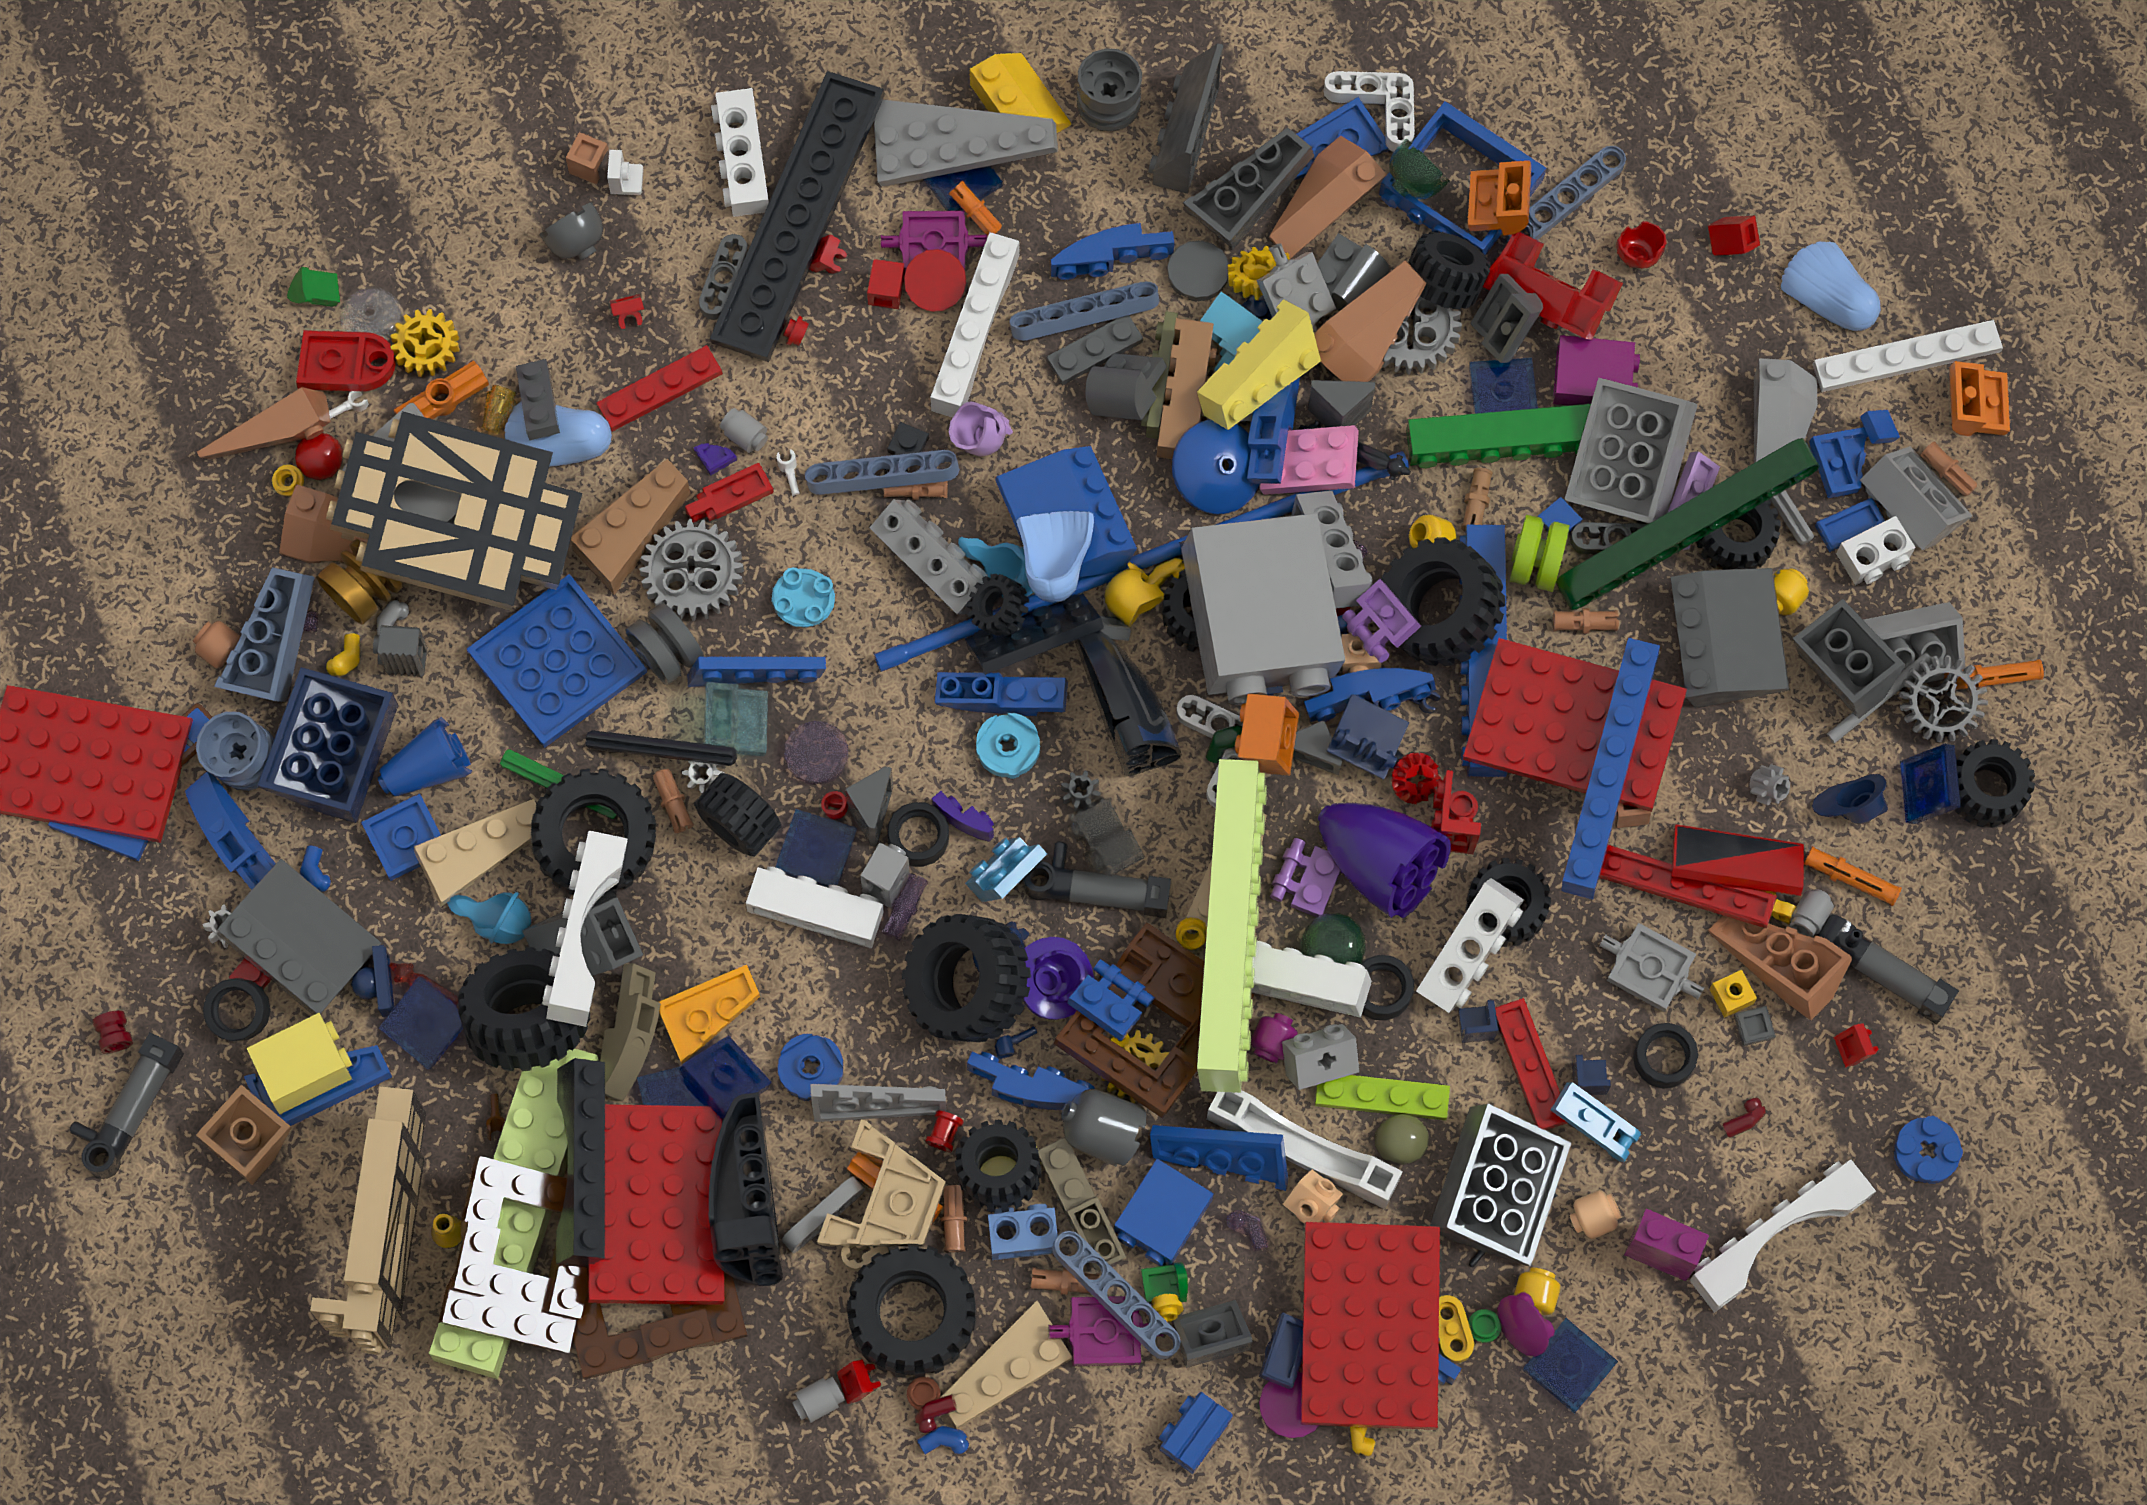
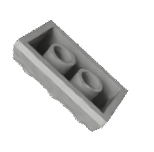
[1860,446,1972,550]
[1864,602,1965,687]

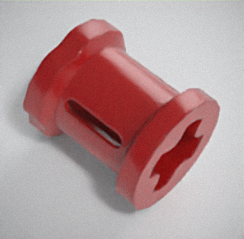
[925,1110,964,1153]

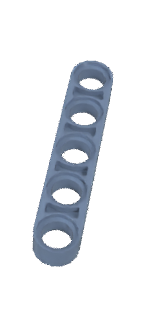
[1506,146,1626,242]
[1010,281,1160,341]
[805,450,960,495]
[1052,1231,1181,1359]

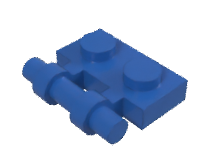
[1067,959,1155,1041]

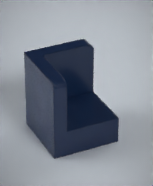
[1458,1000,1498,1043]
[1572,1055,1611,1095]

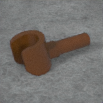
[486,1094,505,1141]

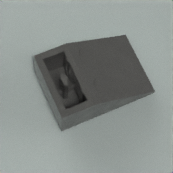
[522,889,643,976]

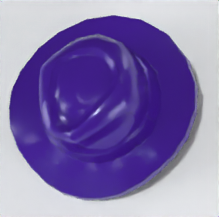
[1023,937,1095,1020]

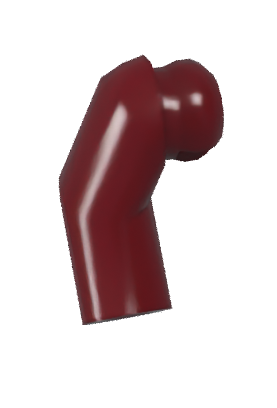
[1723,1097,1766,1138]
[915,1394,957,1433]

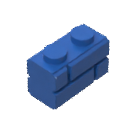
[1159,1392,1233,1474]

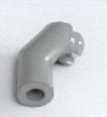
[377,600,409,635]

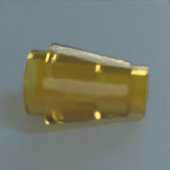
[481,385,517,434]

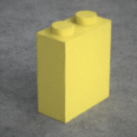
[247,1013,352,1115]

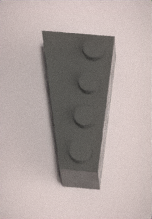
[1183,127,1314,249]

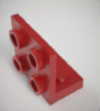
[1431,770,1481,854]

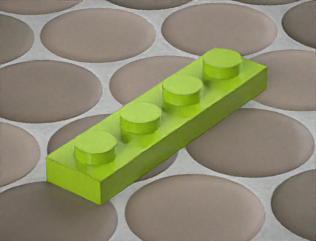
[1315,1075,1450,1120]

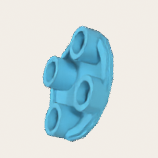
[772,567,835,628]

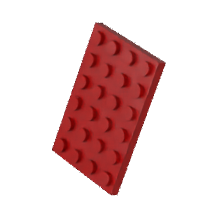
[1463,638,1687,812]
[0,685,193,843]
[588,1104,724,1305]
[1301,1222,1440,1430]

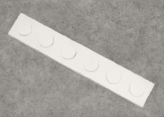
[1813,320,2003,392]

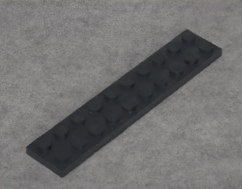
[710,71,885,362]

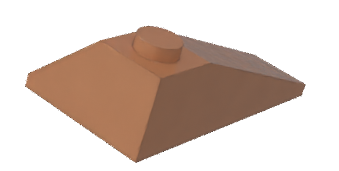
[197,387,331,459]
[1708,916,1852,1020]

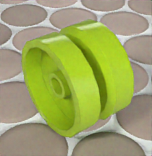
[1509,514,1570,592]

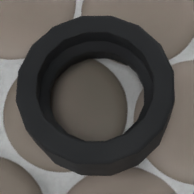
[887,802,949,867]
[1360,955,1414,1021]
[203,978,271,1041]
[1633,1023,1699,1089]

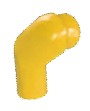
[1144,558,1185,588]
[326,633,360,676]
[1350,1427,1375,1456]

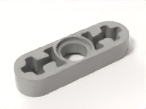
[781,1176,865,1253]

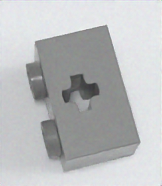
[861,843,910,908]
[1282,1024,1359,1090]

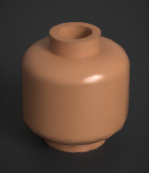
[193,621,241,668]

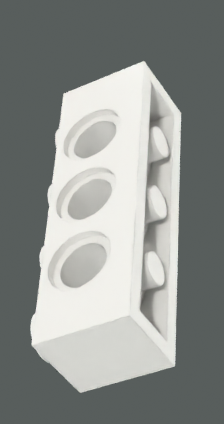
[711,88,769,217]
[1416,878,1524,1013]

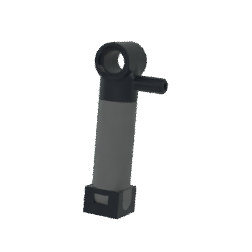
[1023,841,1171,918]
[1817,914,1959,1025]
[69,1032,184,1179]

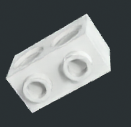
[1836,516,1916,585]

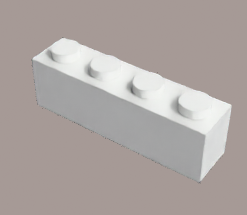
[746,867,884,948]
[1251,941,1372,1017]

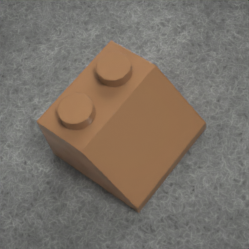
[196,1085,292,1185]

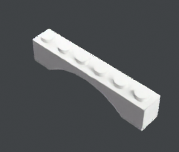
[931,232,1019,417]
[542,831,628,1027]
[1207,1090,1403,1209]
[1690,1160,1876,1313]

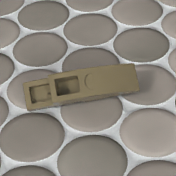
[600,963,661,1101]
[1038,1137,1126,1272]

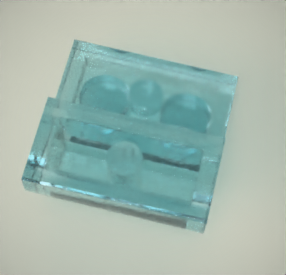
[703,682,768,756]

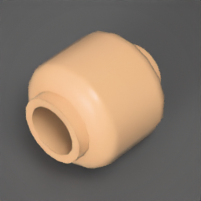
[1570,1190,1622,1239]

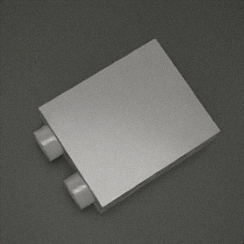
[1181,513,1346,705]

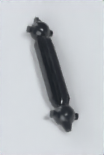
[1299,420,1411,480]

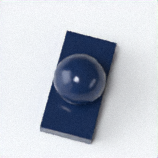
[351,945,395,1017]
[1259,1312,1303,1389]

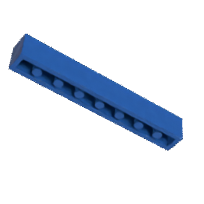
[1459,524,1507,777]
[1561,638,1660,899]

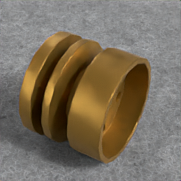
[316,539,403,625]

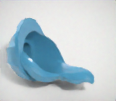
[958,537,1033,598]
[447,892,532,944]

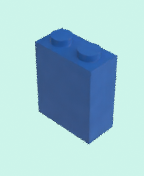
[1114,1159,1214,1266]

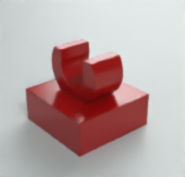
[810,234,847,274]
[610,294,644,329]
[1834,1023,1879,1067]
[837,1359,881,1404]

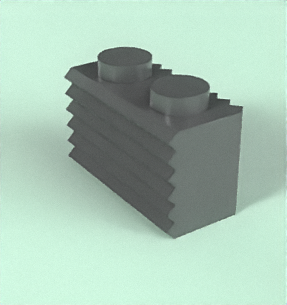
[373,625,428,677]

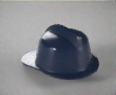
[1812,774,1888,824]

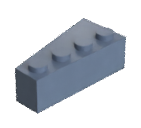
[214,567,315,702]

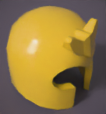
[1104,562,1164,627]

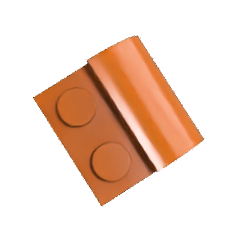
[1468,160,1531,236]
[1949,361,2010,436]

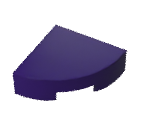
[693,443,737,476]

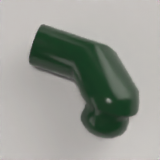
[1205,725,1243,763]

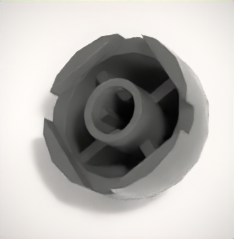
[539,202,603,261]

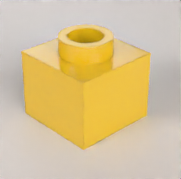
[1709,970,1757,1018]

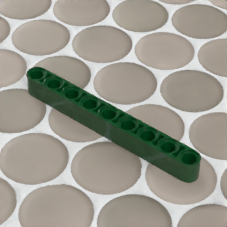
[1556,438,1820,610]

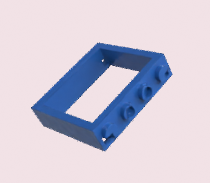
[1379,101,1546,255]

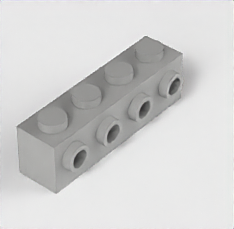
[869,499,988,614]

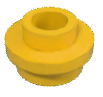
[272,465,304,497]
[1176,917,1207,950]
[1152,1294,1184,1322]

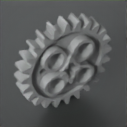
[1383,297,1462,375]
[639,519,744,621]

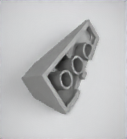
[1754,358,1817,463]

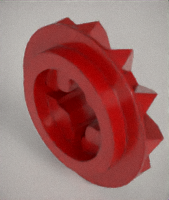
[1391,752,1441,805]

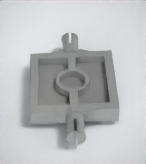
[1257,243,1336,333]
[1599,923,1705,1012]

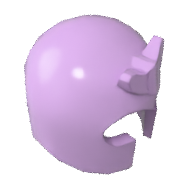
[949,402,1013,457]

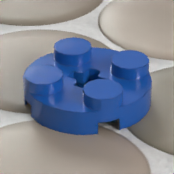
[778,1034,843,1101]
[1894,1116,1963,1184]

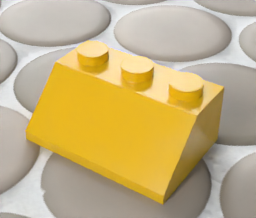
[970,53,1071,133]

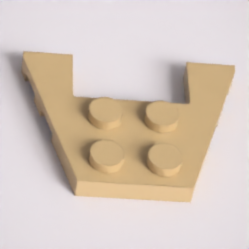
[817,1119,946,1246]

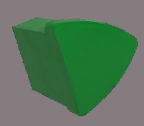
[287,267,340,307]
[1141,1262,1188,1304]

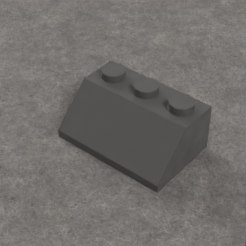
[1793,599,1905,719]

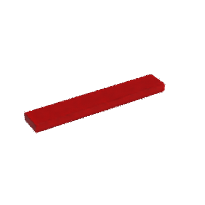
[1599,845,1777,929]

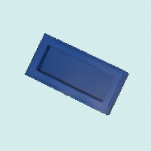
[1815,498,1885,552]

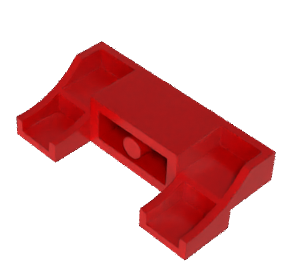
[1483,232,1623,340]

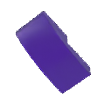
[931,791,994,842]

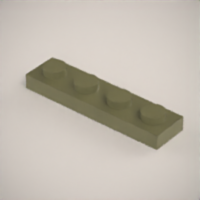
[1141,311,1178,439]

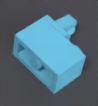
[1200,292,1263,372]

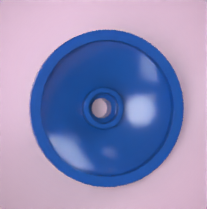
[1172,420,1260,514]

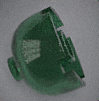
[1389,138,1450,200]
[1301,913,1366,965]

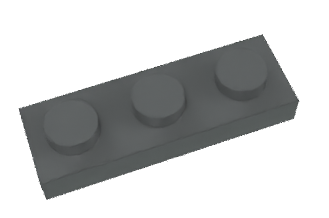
[1047,315,1143,386]
[516,359,560,441]

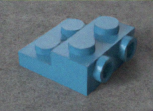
[965,837,1047,902]

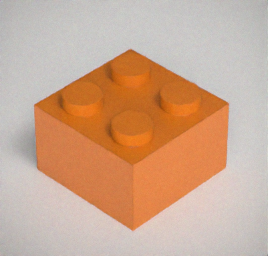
[1235,694,1299,776]

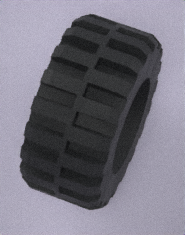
[1381,537,1505,666]
[531,768,656,895]
[902,914,1031,1043]
[457,947,590,1071]
[847,1244,976,1378]

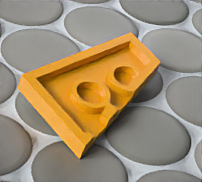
[659,964,760,1064]

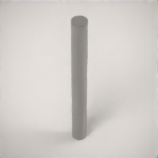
[1826,652,1932,744]

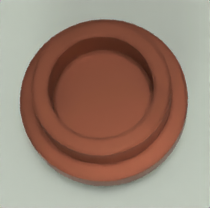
[907,1377,941,1410]

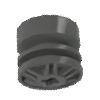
[1077,48,1142,131]

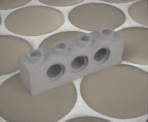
[1291,491,1373,608]

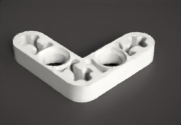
[1323,71,1414,153]
[1176,695,1243,808]

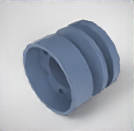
[196,712,275,791]

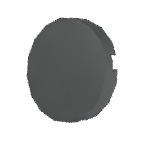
[1167,240,1229,302]

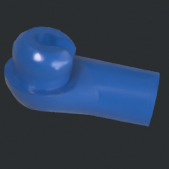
[917,1426,969,1455]

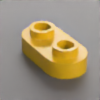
[1439,1295,1474,1363]

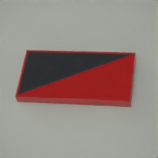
[1671,824,1804,896]

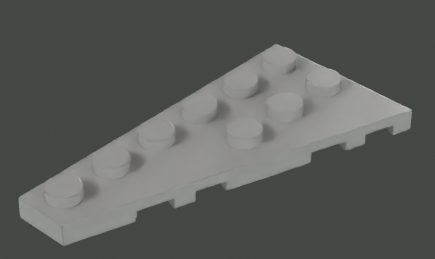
[874,100,1058,186]

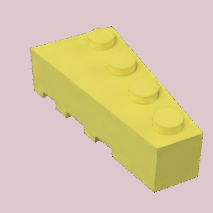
[1197,299,1321,430]

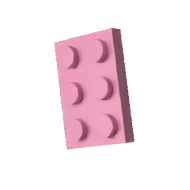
[1260,425,1359,495]

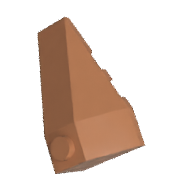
[1269,136,1387,259]
[1314,261,1426,382]
[279,484,367,563]

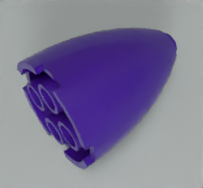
[1318,802,1451,918]

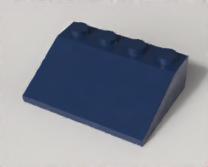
[257,667,398,823]

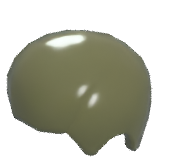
[1375,1114,1429,1165]

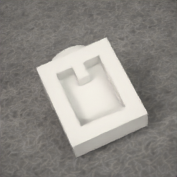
[607,150,643,195]

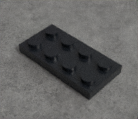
[965,593,1104,675]

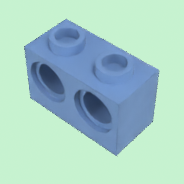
[988,1204,1058,1260]

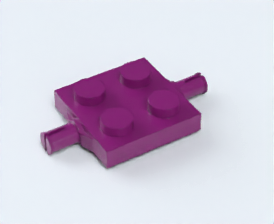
[881,211,987,273]
[1048,1296,1163,1366]

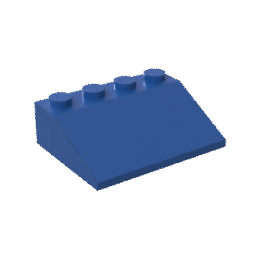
[995,446,1137,577]

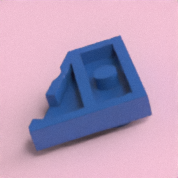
[1809,427,1868,498]

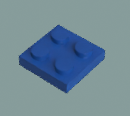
[361,794,441,881]

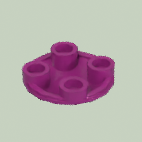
[1497,1292,1555,1357]
[1259,1372,1319,1438]

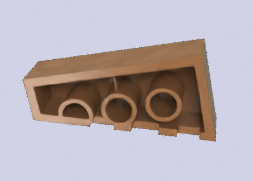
[1157,318,1217,459]
[570,459,690,595]

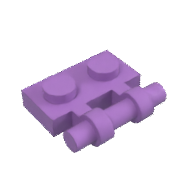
[1342,579,1421,663]
[1270,838,1341,919]

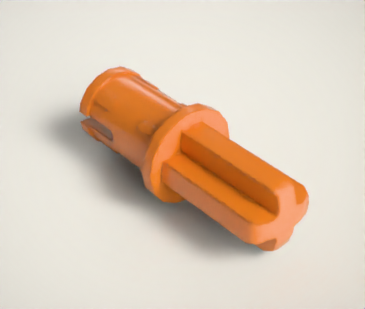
[948,181,1002,236]

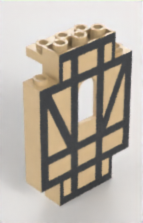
[326,411,583,611]
[310,1087,426,1355]

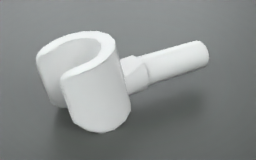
[329,391,369,419]
[776,449,800,496]

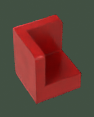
[1708,215,1760,255]
[867,259,905,309]

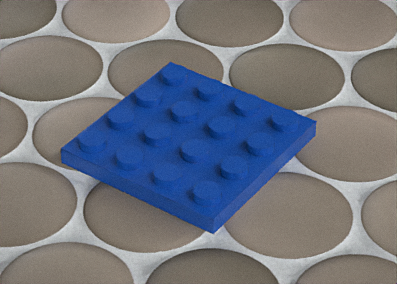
[466,574,647,748]

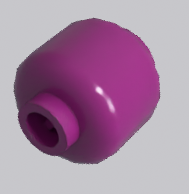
[1251,1012,1298,1064]

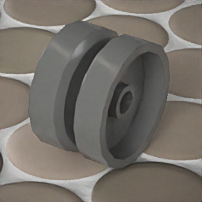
[625,602,704,685]

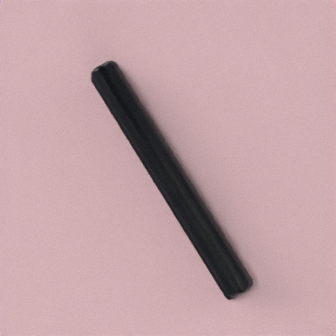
[586,730,737,766]

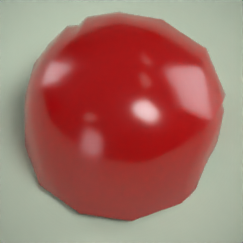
[1616,221,1667,269]
[295,433,343,481]

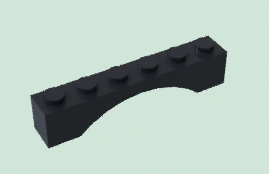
[556,1058,605,1268]

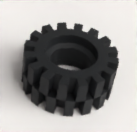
[967,574,1029,636]

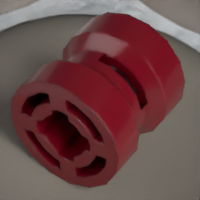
[92,1010,133,1054]

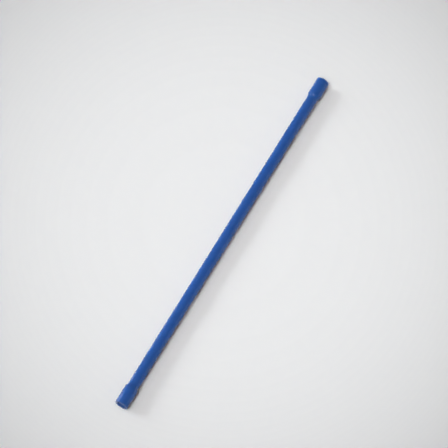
[874,451,1409,672]

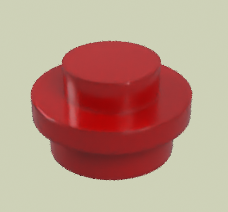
[783,315,809,346]
[1449,791,1478,820]

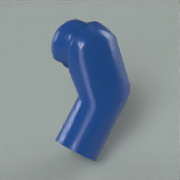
[300,845,331,892]

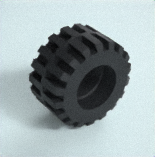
[1408,232,1490,310]
[1696,500,1781,570]
[1162,569,1199,652]
[1947,739,2035,828]
[694,773,781,857]
[1465,858,1551,947]
[955,1120,1041,1212]

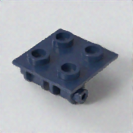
[1327,694,1410,780]

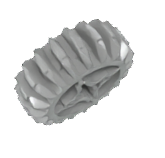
[1899,655,1988,742]

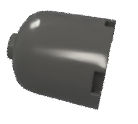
[1061,1089,1146,1167]

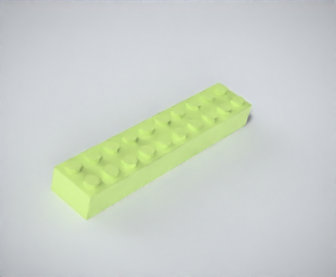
[1197,759,1267,1093]
[429,1049,599,1379]

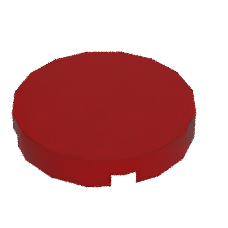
[904,249,966,312]

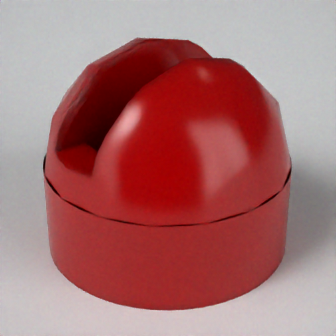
[821,791,848,820]

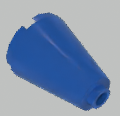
[378,717,472,796]

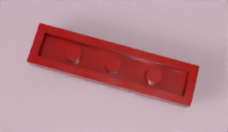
[596,345,723,432]
[1495,998,1567,1130]

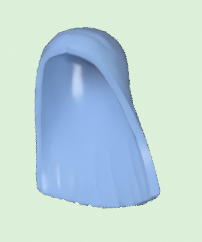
[1781,241,1881,331]
[504,402,612,467]
[1016,511,1094,602]

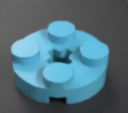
[976,713,1040,779]

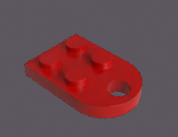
[296,330,396,392]

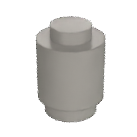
[720,408,768,453]
[1789,889,1834,937]
[792,1377,845,1423]

